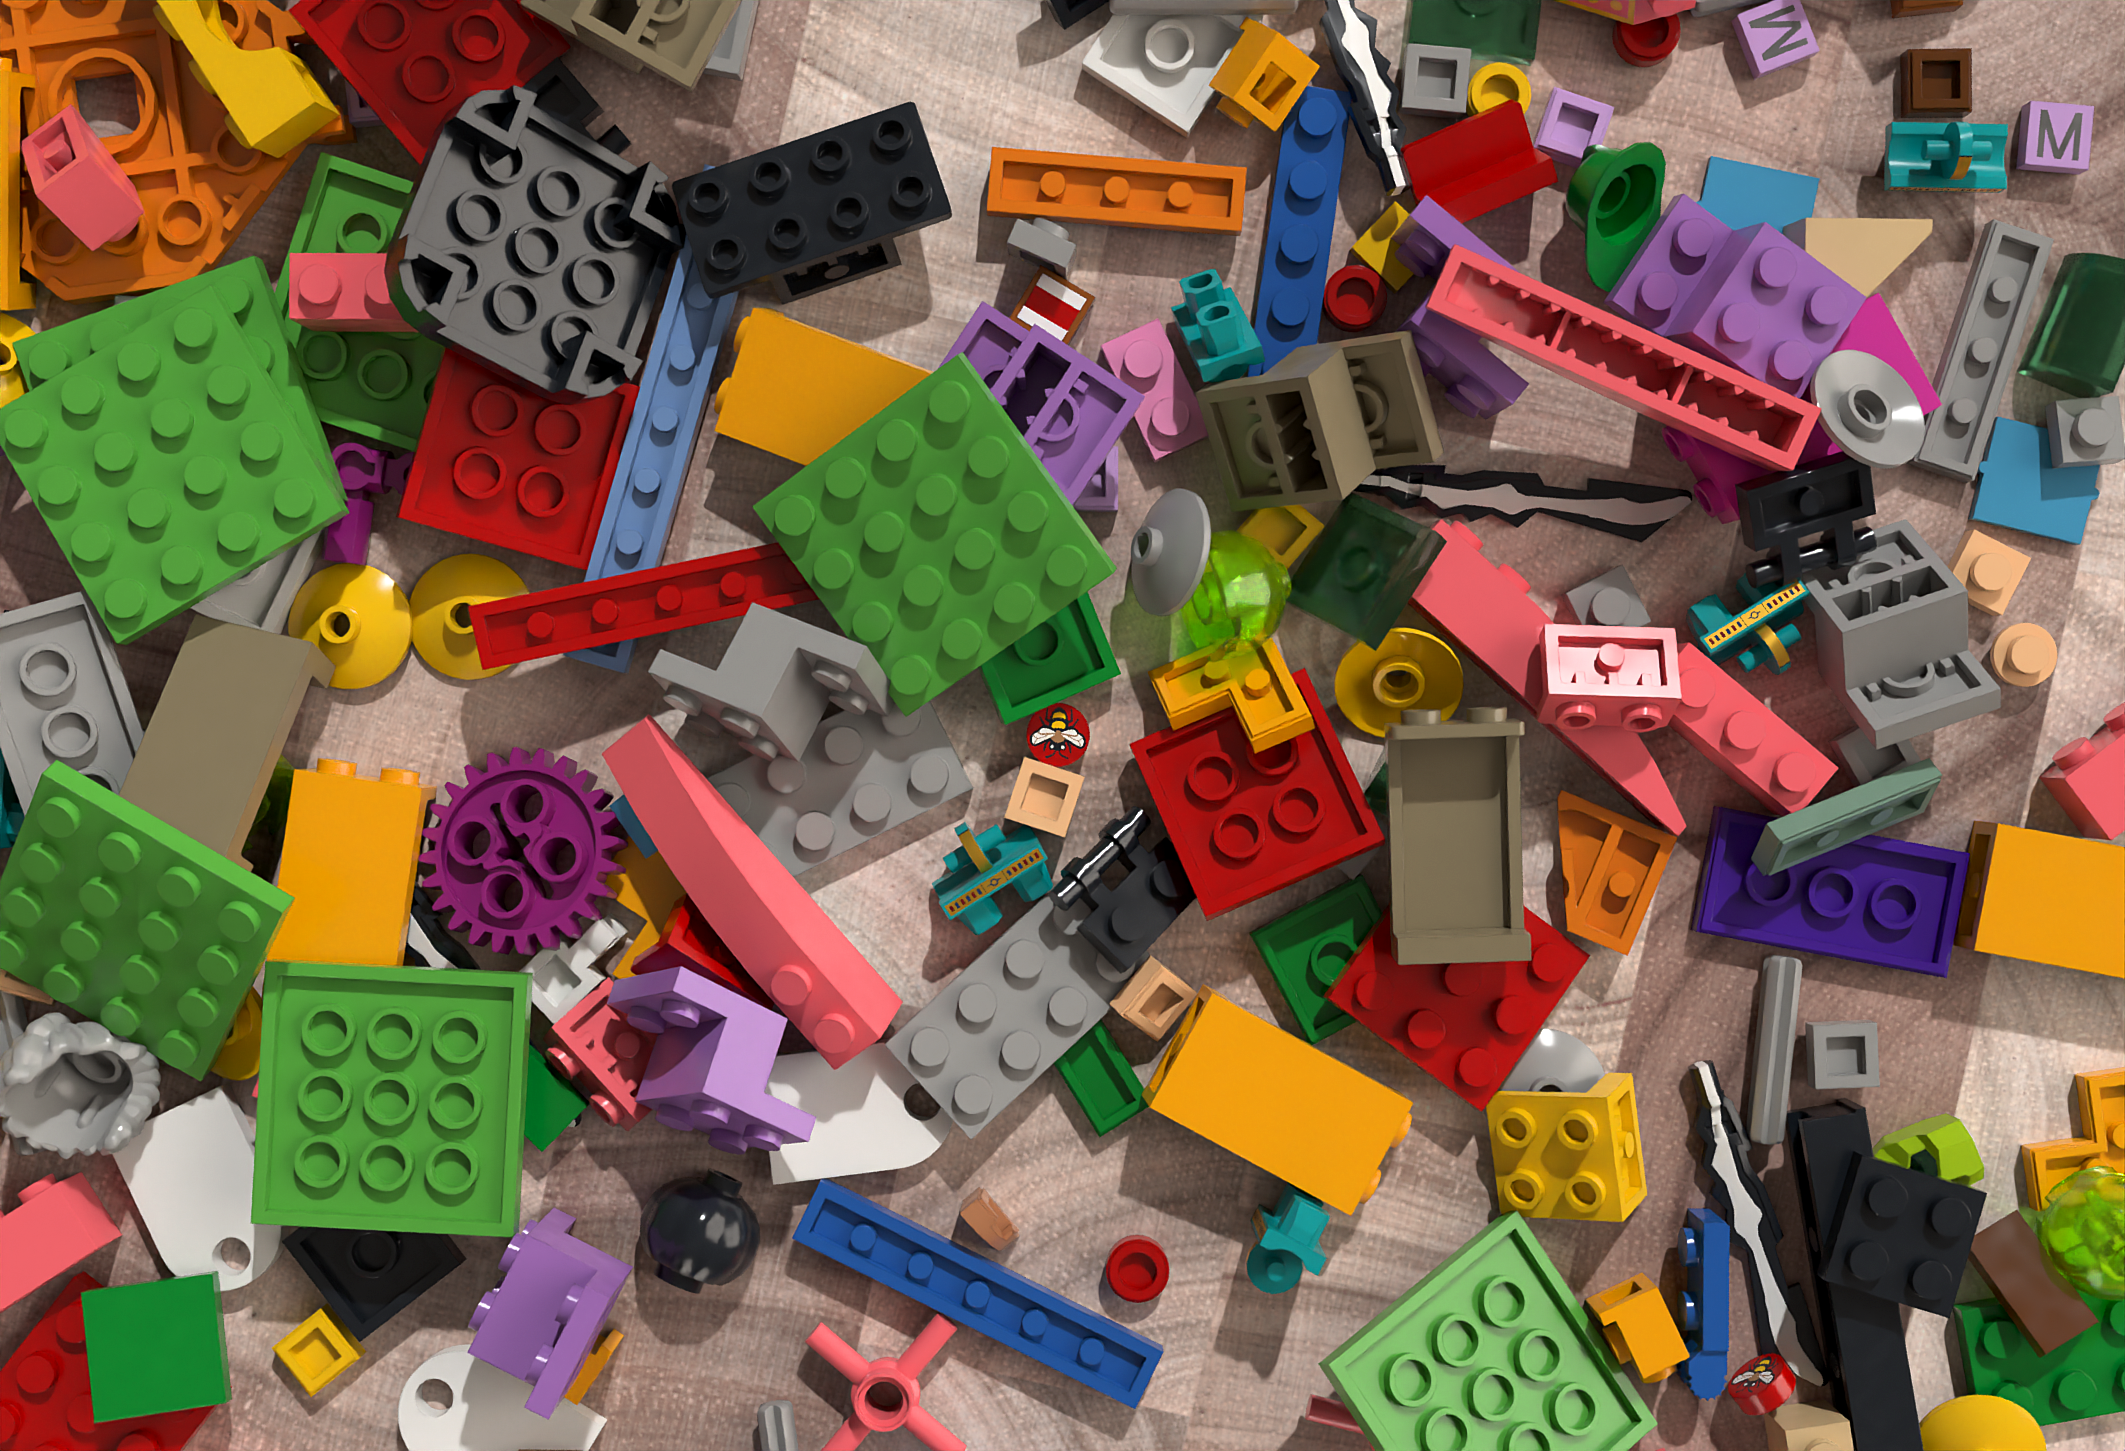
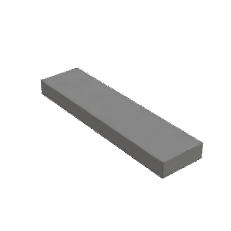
[1906,219,2054,483]

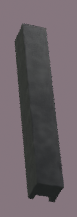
[1785,1098,1924,1451]

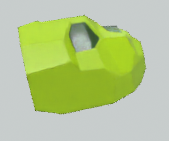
[1872,1113,1984,1186]

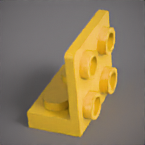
[1486,1073,1647,1222]

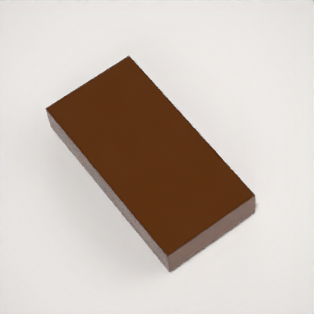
[1968,1210,2099,1358]

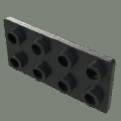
[672,102,952,305]

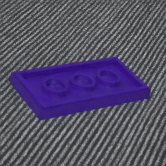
[1691,806,1970,978]

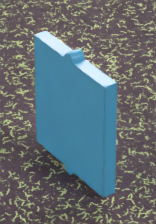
[1696,156,1820,234]
[1968,417,2100,545]

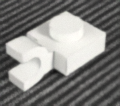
[519,913,629,1024]

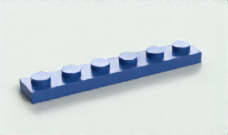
[1247,86,1352,377]
[792,1178,1164,1409]

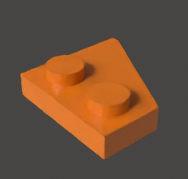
[1557,790,1677,956]

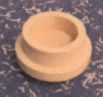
[1990,623,2057,687]

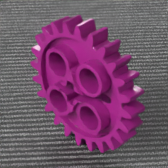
[419,747,628,956]

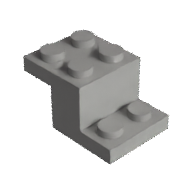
[1801,519,2001,750]
[648,602,895,762]

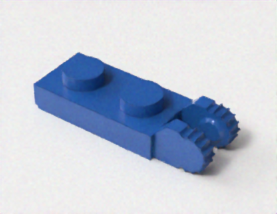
[1676,1208,1730,1401]

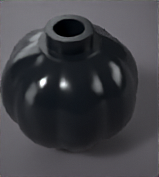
[640,1168,760,1294]

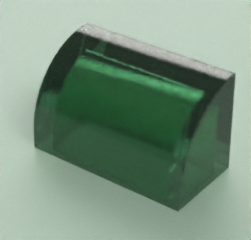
[2016,253,2125,399]

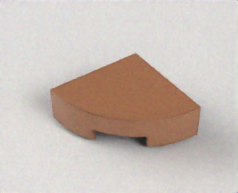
[960,1187,1019,1251]

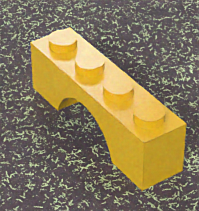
[153,0,340,158]

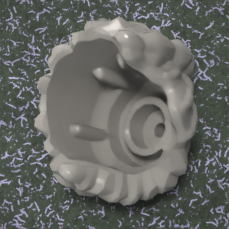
[0,1012,161,1159]

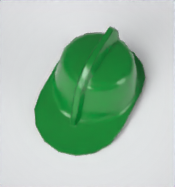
[1565,142,1666,292]

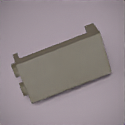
[119,614,336,872]
[1384,707,1531,965]

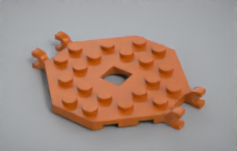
[0,0,358,305]

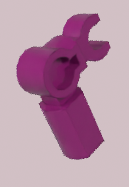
[321,443,414,566]

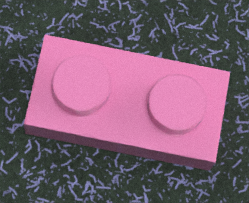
[1101,318,1208,463]

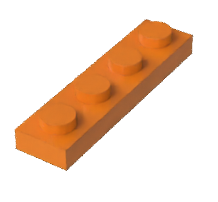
[987,147,1247,236]

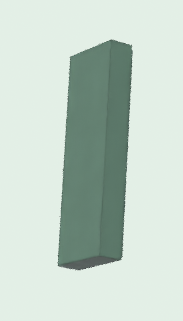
[1751,758,1942,876]

